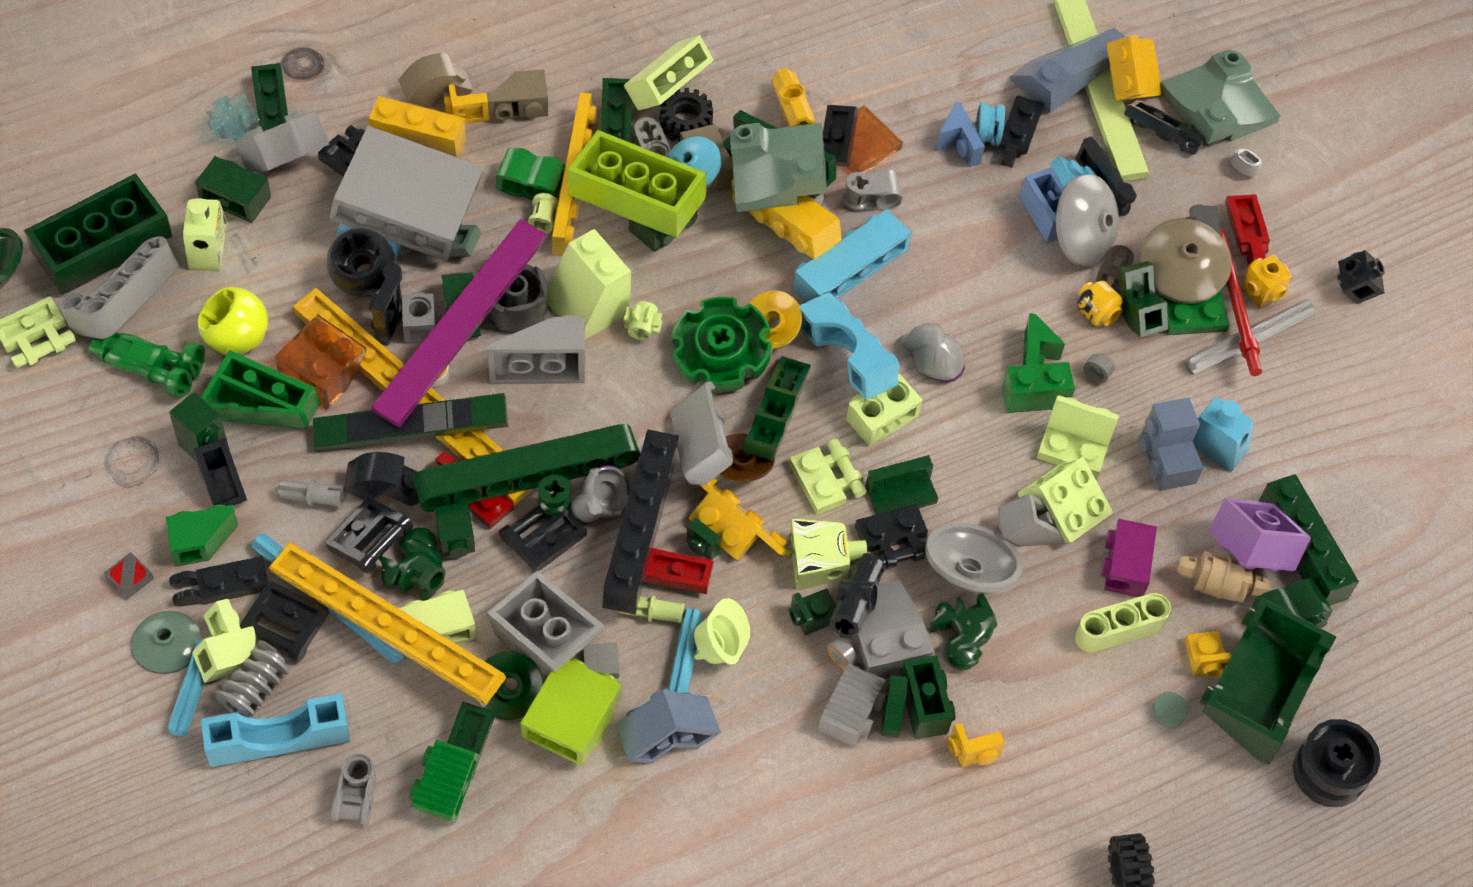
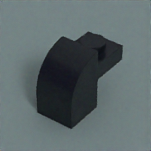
[343,452,420,507]

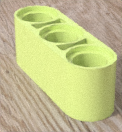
[1075,593,1171,653]

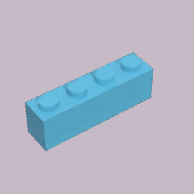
[793,209,912,302]

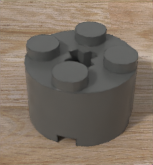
[487,264,547,333]

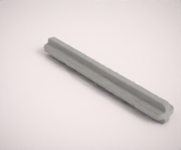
[1186,299,1316,374]

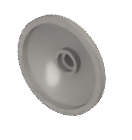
[1056,175,1119,266]
[925,523,1023,594]

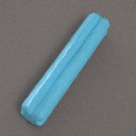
[668,608,703,693]
[167,640,204,737]

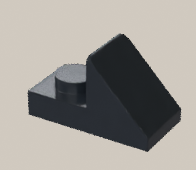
[193,438,247,506]

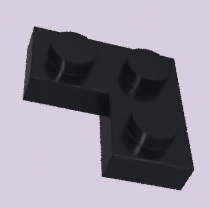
[823,105,859,167]

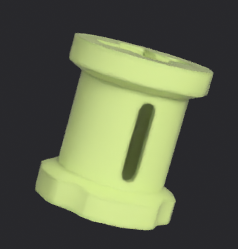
[527,193,559,234]

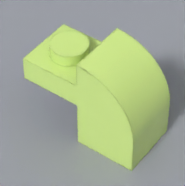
[192,599,256,683]

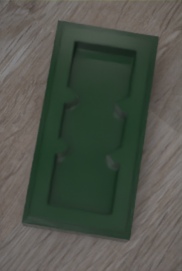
[447,701,496,779]

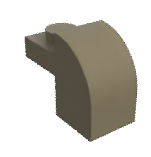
[398,53,473,107]

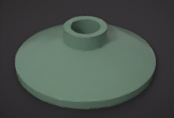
[132,611,202,674]

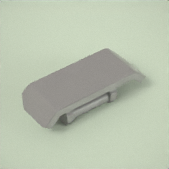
[670,381,733,485]

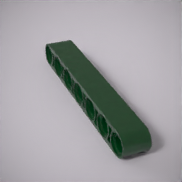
[413,424,640,512]

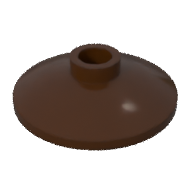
[720,433,775,482]

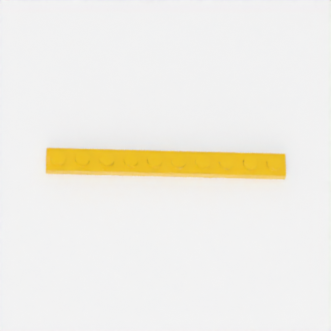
[292,288,535,506]

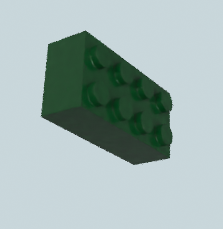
[24,173,173,294]

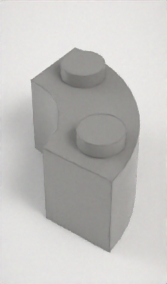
[235,110,330,173]

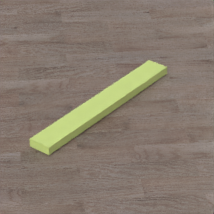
[1054,0,1149,182]

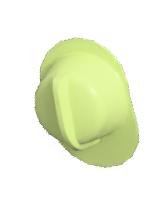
[694,598,750,665]

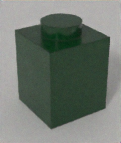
[435,502,475,558]

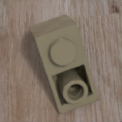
[488,69,548,120]

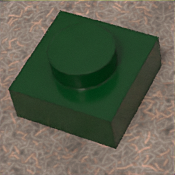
[686,518,721,560]

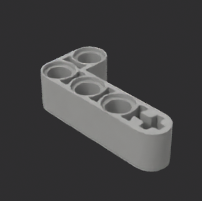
[57,236,179,339]

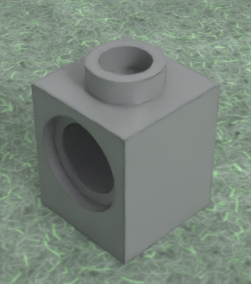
[402,292,436,344]

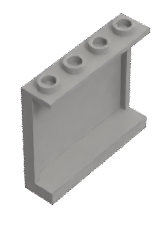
[329,126,484,262]

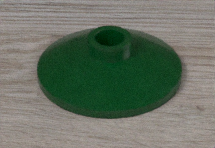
[479,651,544,720]

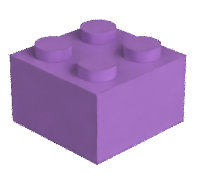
[1209,498,1311,572]

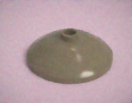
[1139,218,1232,304]

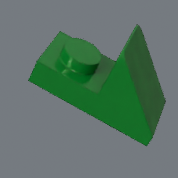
[1022,313,1065,365]

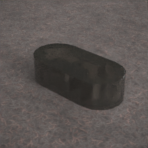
[1095,245,1134,292]

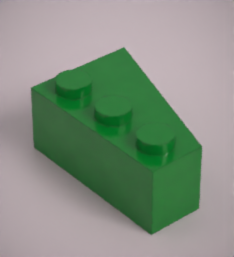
[201,350,321,429]

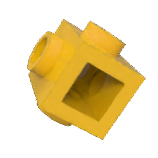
[1241,254,1292,309]

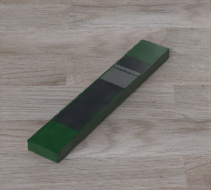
[313,393,509,452]

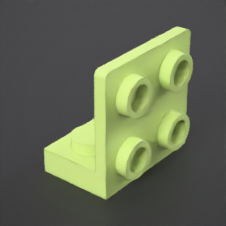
[1037,396,1119,478]
[1017,457,1113,543]

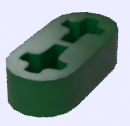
[881,675,908,739]

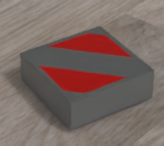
[104,552,154,599]

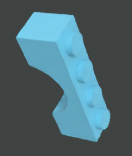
[799,292,900,400]
[201,693,351,768]

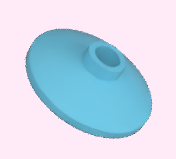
[667,136,722,187]

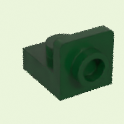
[788,588,836,636]

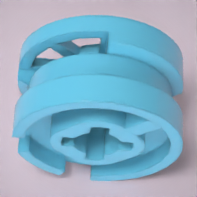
[975,102,1005,146]

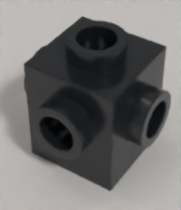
[1337,250,1385,304]

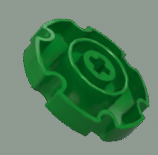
[672,296,772,392]

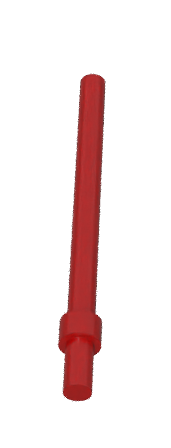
[1220,229,1262,376]

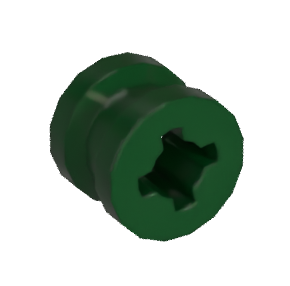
[538,475,571,516]

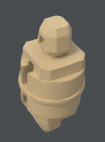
[1176,551,1270,603]

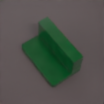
[865,455,939,514]

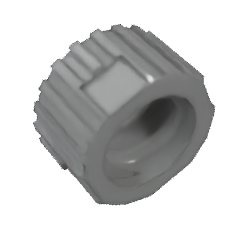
[1083,353,1115,383]

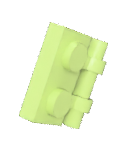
[0,296,76,369]
[789,439,867,515]

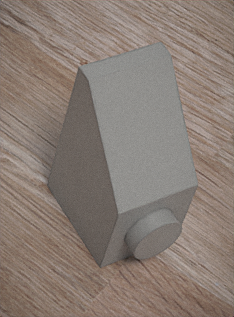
[998,494,1067,547]

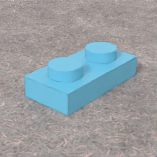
[1050,156,1097,187]

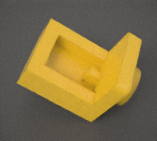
[948,723,1005,767]

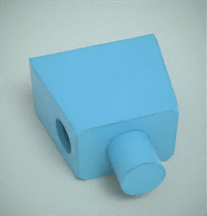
[1193,397,1254,472]

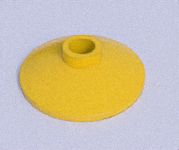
[749,290,802,350]

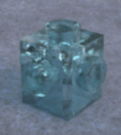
[206,93,260,141]

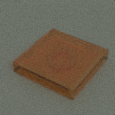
[848,105,903,173]

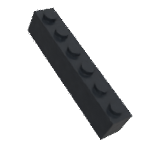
[602,429,679,615]

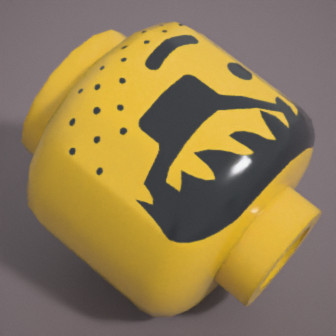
[1077,281,1123,326]

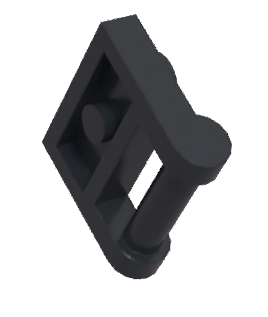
[369,263,402,346]
[498,493,587,572]
[324,497,414,574]
[240,580,329,663]

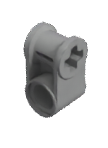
[842,170,903,212]
[331,753,376,826]

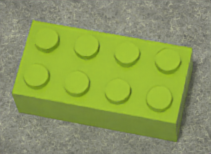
[567,130,706,238]

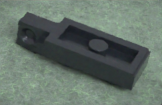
[999,95,1044,168]
[1124,99,1205,155]

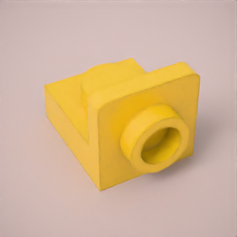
[444,84,489,124]
[1184,631,1232,678]

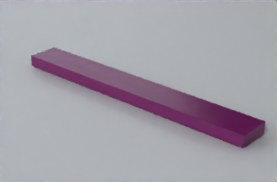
[372,219,547,428]

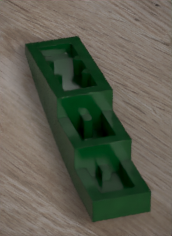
[742,356,811,461]

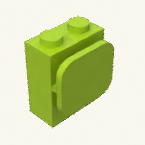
[521,658,622,767]

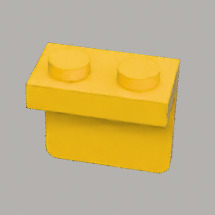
[1106,35,1162,101]

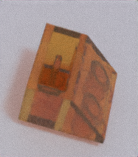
[274,314,367,410]

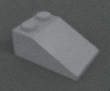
[487,315,585,384]
[487,570,605,673]
[836,580,934,680]

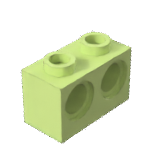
[846,373,923,447]

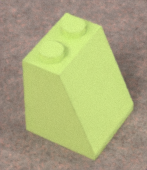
[544,229,631,340]

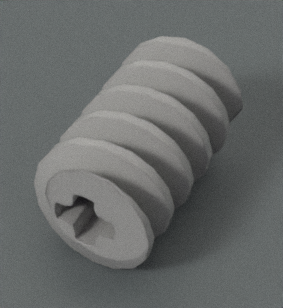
[215,641,290,717]

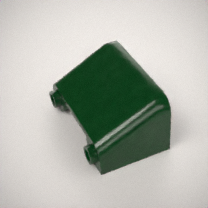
[1199,598,1337,765]

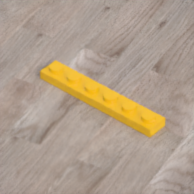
[552,92,597,256]

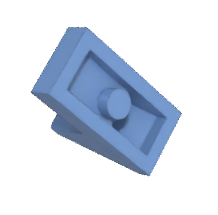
[936,102,985,167]

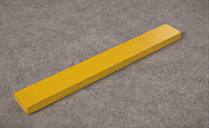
[269,542,506,706]

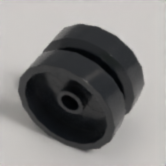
[1293,719,1381,807]

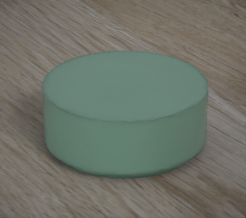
[1152,692,1188,728]

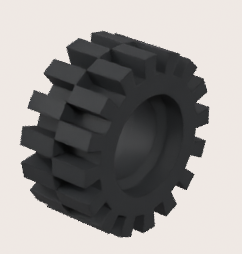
[660,88,713,142]
[1108,833,1155,887]

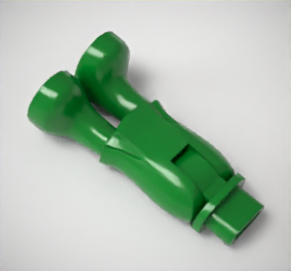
[88,332,205,398]

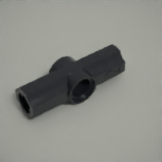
[830,553,884,639]

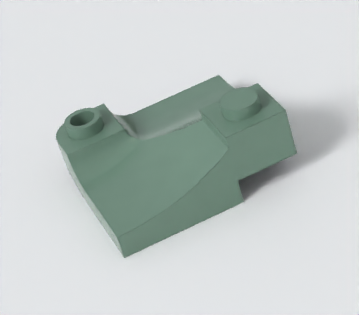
[1161,50,1281,144]
[730,123,827,212]

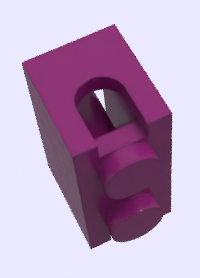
[1100,518,1157,597]

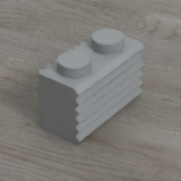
[818,663,887,747]

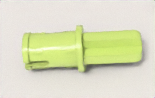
[618,595,685,624]

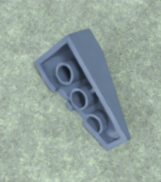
[1010,28,1126,113]

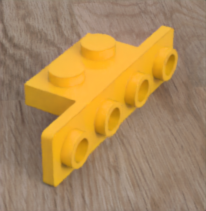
[688,478,792,561]

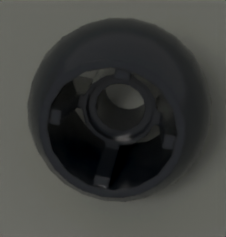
[326,228,395,296]

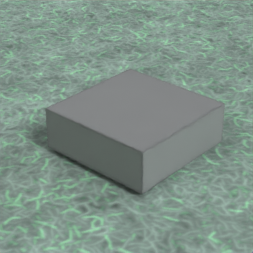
[583,643,619,678]

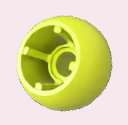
[198,287,268,355]

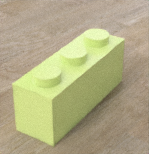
[624,35,714,110]

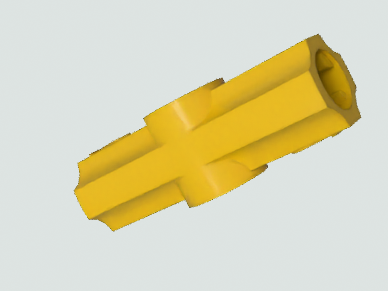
[771,68,816,127]

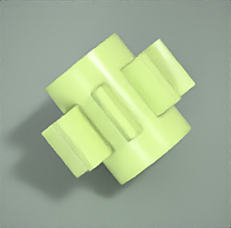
[623,301,663,340]

